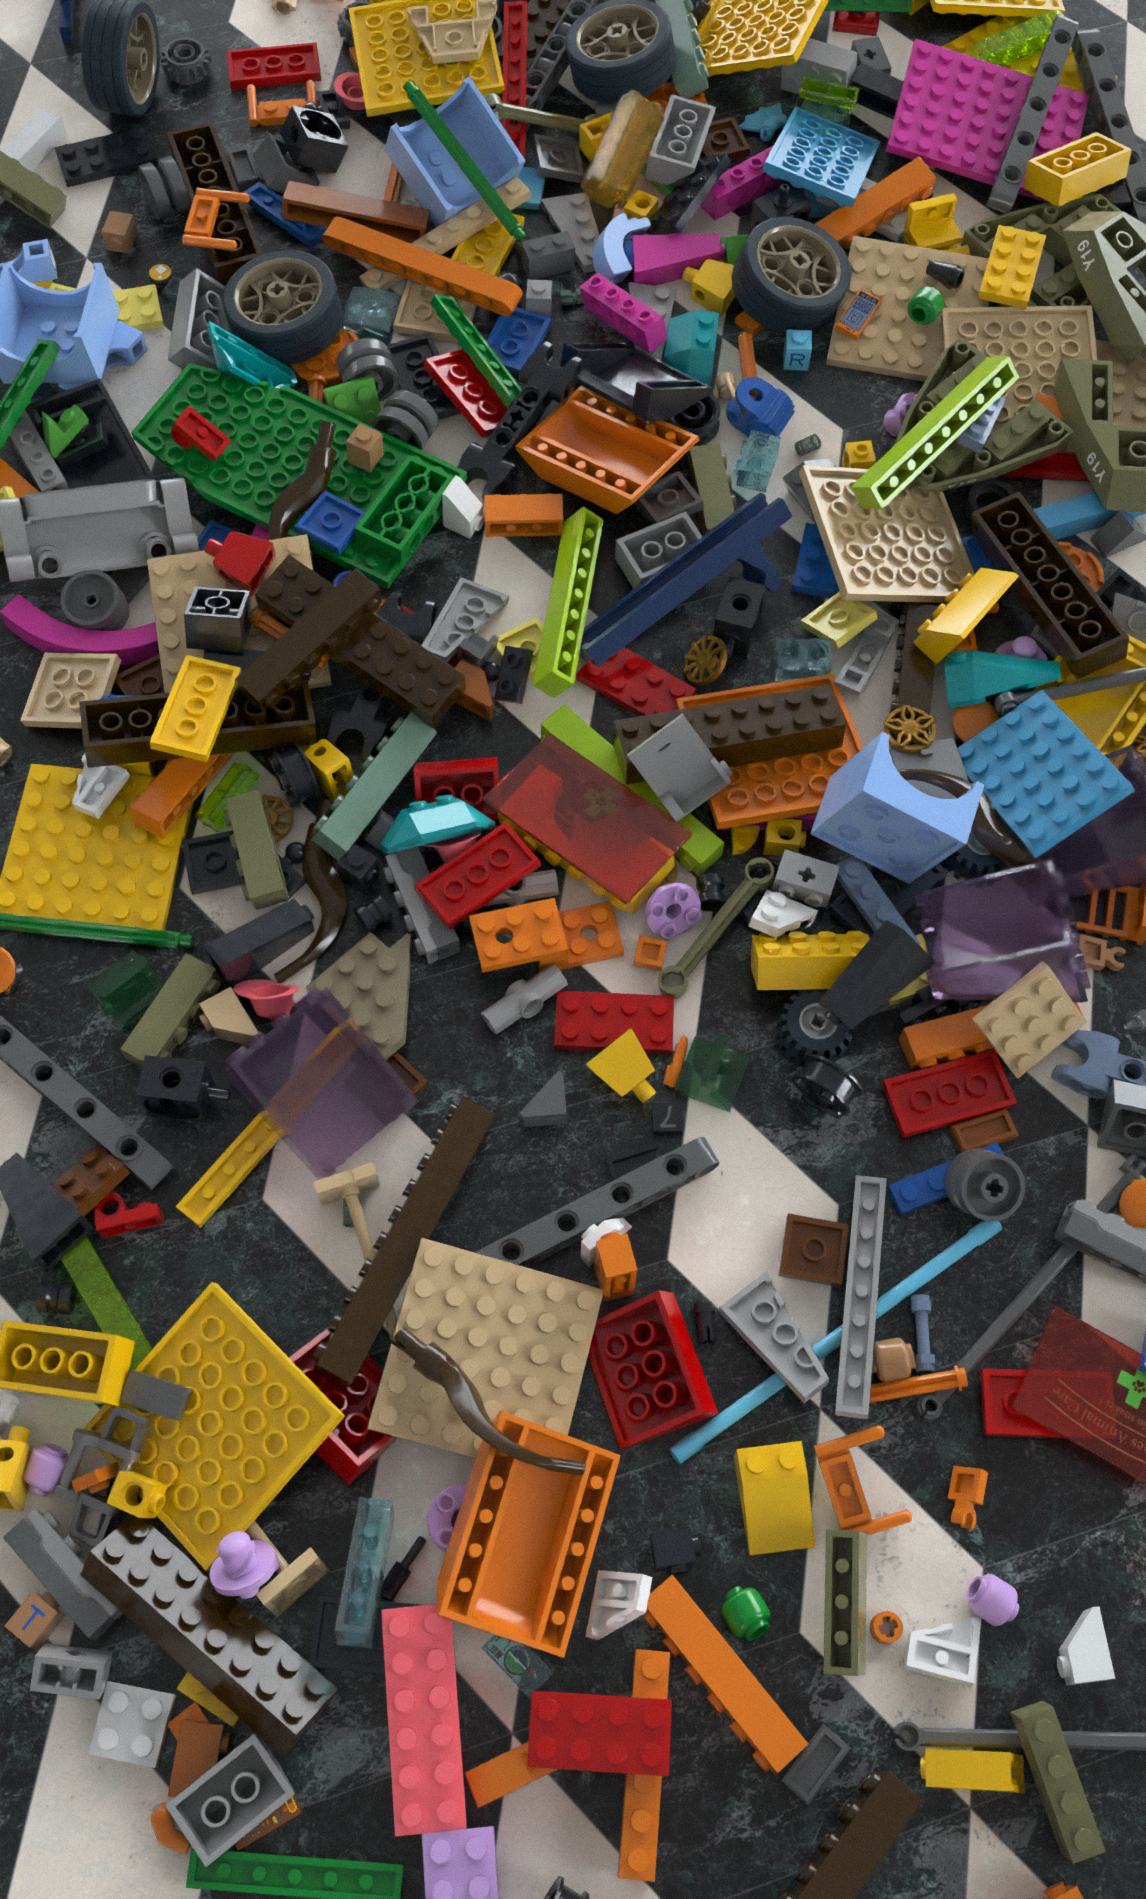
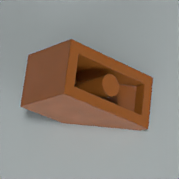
[455,659,494,722]
[168,1719,230,1797]

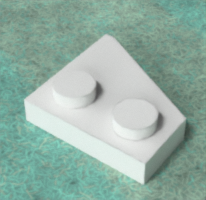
[72,753,130,819]
[749,890,818,938]
[580,1218,632,1267]
[585,1570,653,1640]
[904,1617,982,1687]

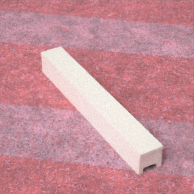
[0,108,67,205]

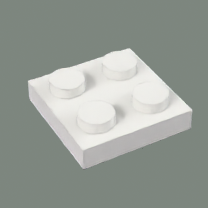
[88,1681,176,1768]

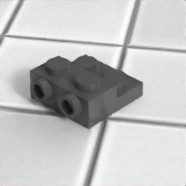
[635,471,704,524]

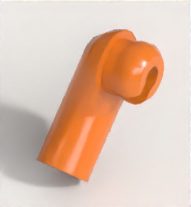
[150,1803,191,1855]

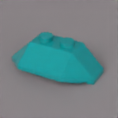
[664,310,720,386]
[207,321,298,388]
[380,795,496,854]

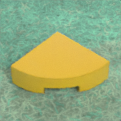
[731,826,760,855]

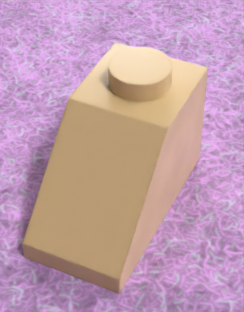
[199,987,263,1047]

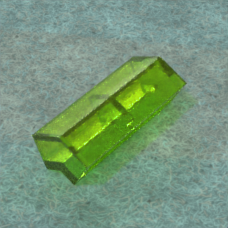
[799,76,860,110]
[195,762,260,832]

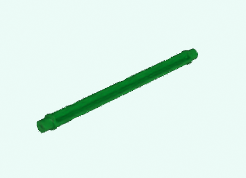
[403,81,526,242]
[0,913,194,949]

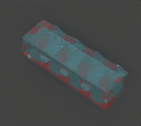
[335,1497,394,1649]

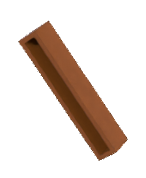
[282,181,430,244]

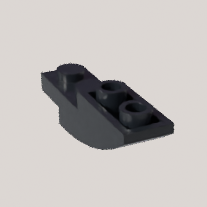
[894,973,1009,1034]

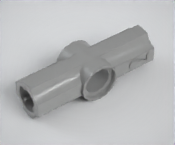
[484,869,559,906]
[481,964,568,1035]

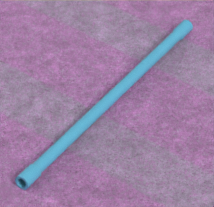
[669,1220,1002,1465]

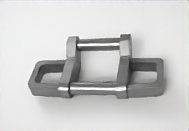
[52,1408,149,1547]

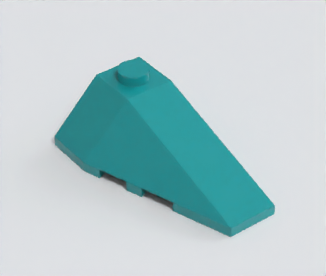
[945,650,1061,708]

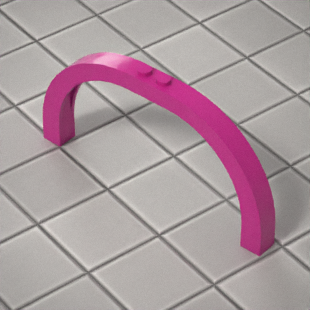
[0,524,269,665]

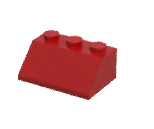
[414,757,501,820]

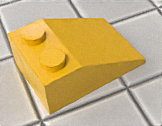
[733,1441,815,1556]

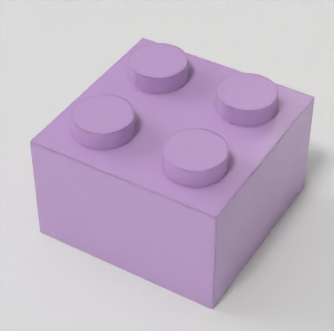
[422,1826,499,1899]

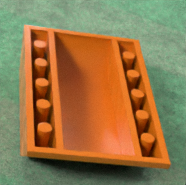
[515,385,699,514]
[437,1411,621,1658]

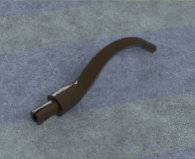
[269,421,336,540]
[897,769,1054,882]
[273,799,347,983]
[391,1326,585,1476]

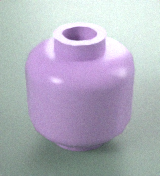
[23,1443,68,1496]
[966,1574,1019,1626]

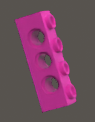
[700,145,786,221]
[579,272,668,354]

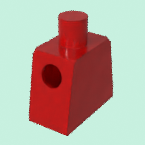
[205,531,276,597]

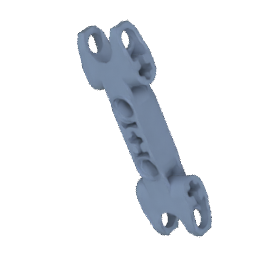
[1051,1030,1146,1099]

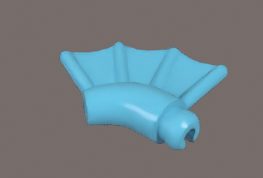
[738,103,787,142]

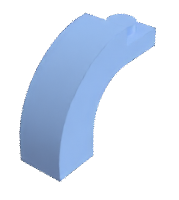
[593,213,651,284]

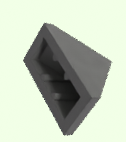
[1090,511,1146,559]
[519,1070,567,1127]

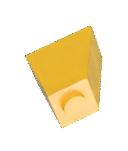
[920,1749,1025,1793]

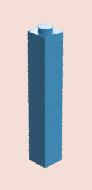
[1033,492,1146,540]

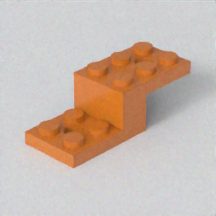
[469,898,624,973]

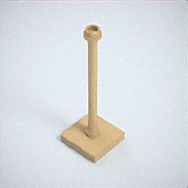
[313,1162,398,1341]
[246,1521,330,1618]

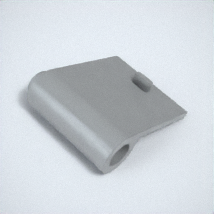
[627,713,733,822]
[889,738,969,799]

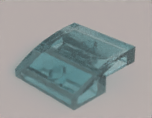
[342,287,402,338]

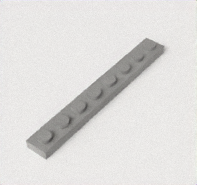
[835,1175,887,1419]

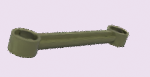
[483,93,601,133]
[658,857,774,999]

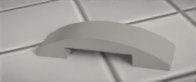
[834,610,899,696]

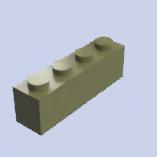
[0,151,67,229]
[687,444,736,536]
[223,789,290,910]
[120,953,220,1068]
[823,1529,867,1676]
[1010,1701,1106,1864]

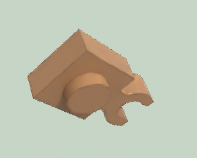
[1073,934,1126,971]

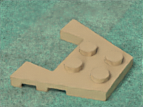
[407,0,497,64]

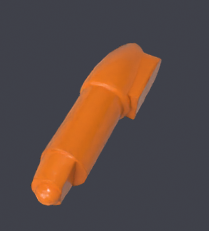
[663,1036,688,1088]

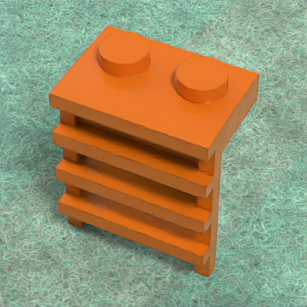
[1075,877,1146,945]

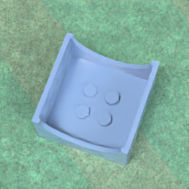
[385,77,525,227]
[0,263,120,384]
[810,732,984,884]

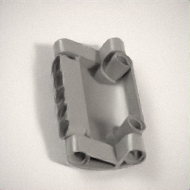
[0,477,199,582]

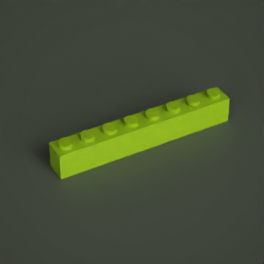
[851,356,1019,509]
[532,506,604,698]
[541,704,724,877]

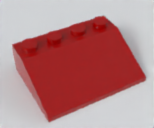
[588,1290,718,1450]
[289,1328,398,1485]

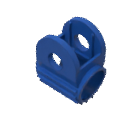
[726,377,795,445]

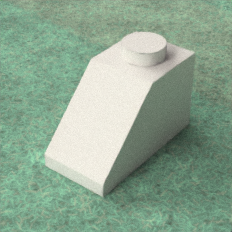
[442,475,485,539]
[1057,1606,1115,1685]

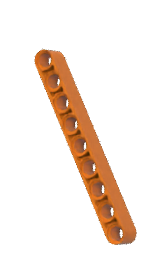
[322,216,523,317]

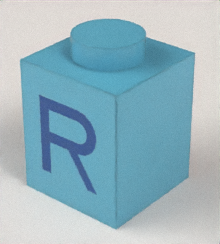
[783,330,812,371]

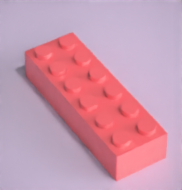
[381,1604,467,1837]

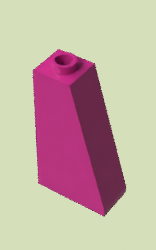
[632,234,724,286]

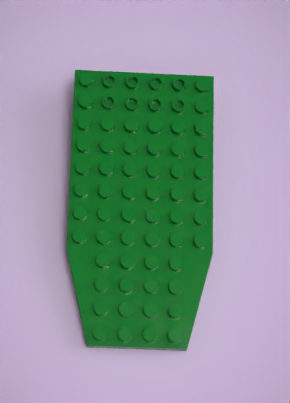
[132,363,467,589]

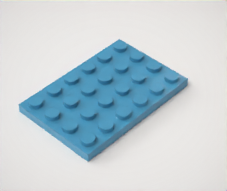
[762,106,881,208]
[957,690,1135,858]

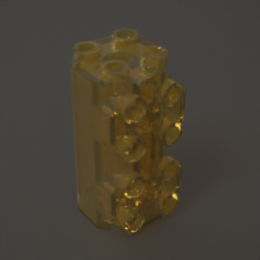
[581,90,665,209]

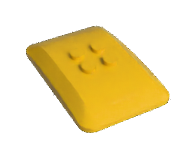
[1033,634,1146,767]

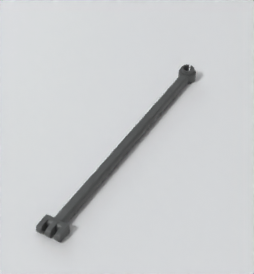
[994,667,1146,716]
[915,1153,1146,1422]
[892,1722,1146,1752]

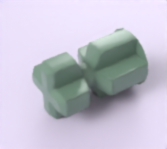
[560,289,583,305]

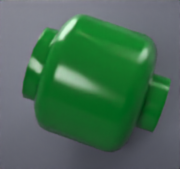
[907,286,944,325]
[721,1586,771,1641]

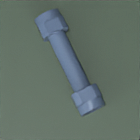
[910,1294,935,1374]

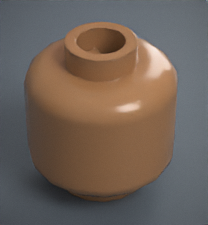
[872,1337,916,1382]

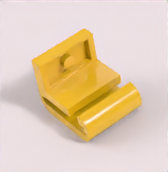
[903,193,970,255]

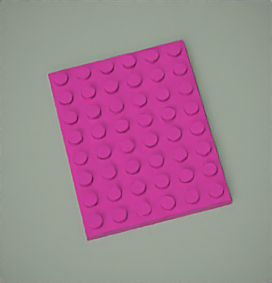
[885,39,1089,203]

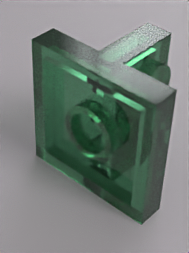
[86,950,164,1030]
[674,1033,751,1112]

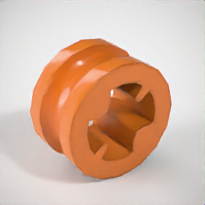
[870,1611,903,1644]

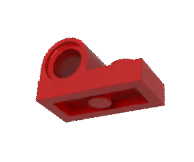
[170,405,232,462]
[94,1192,165,1239]

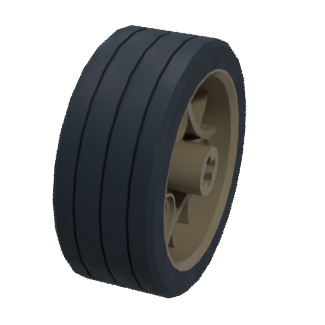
[81,0,160,117]
[565,0,676,104]
[731,217,851,335]
[222,250,344,365]

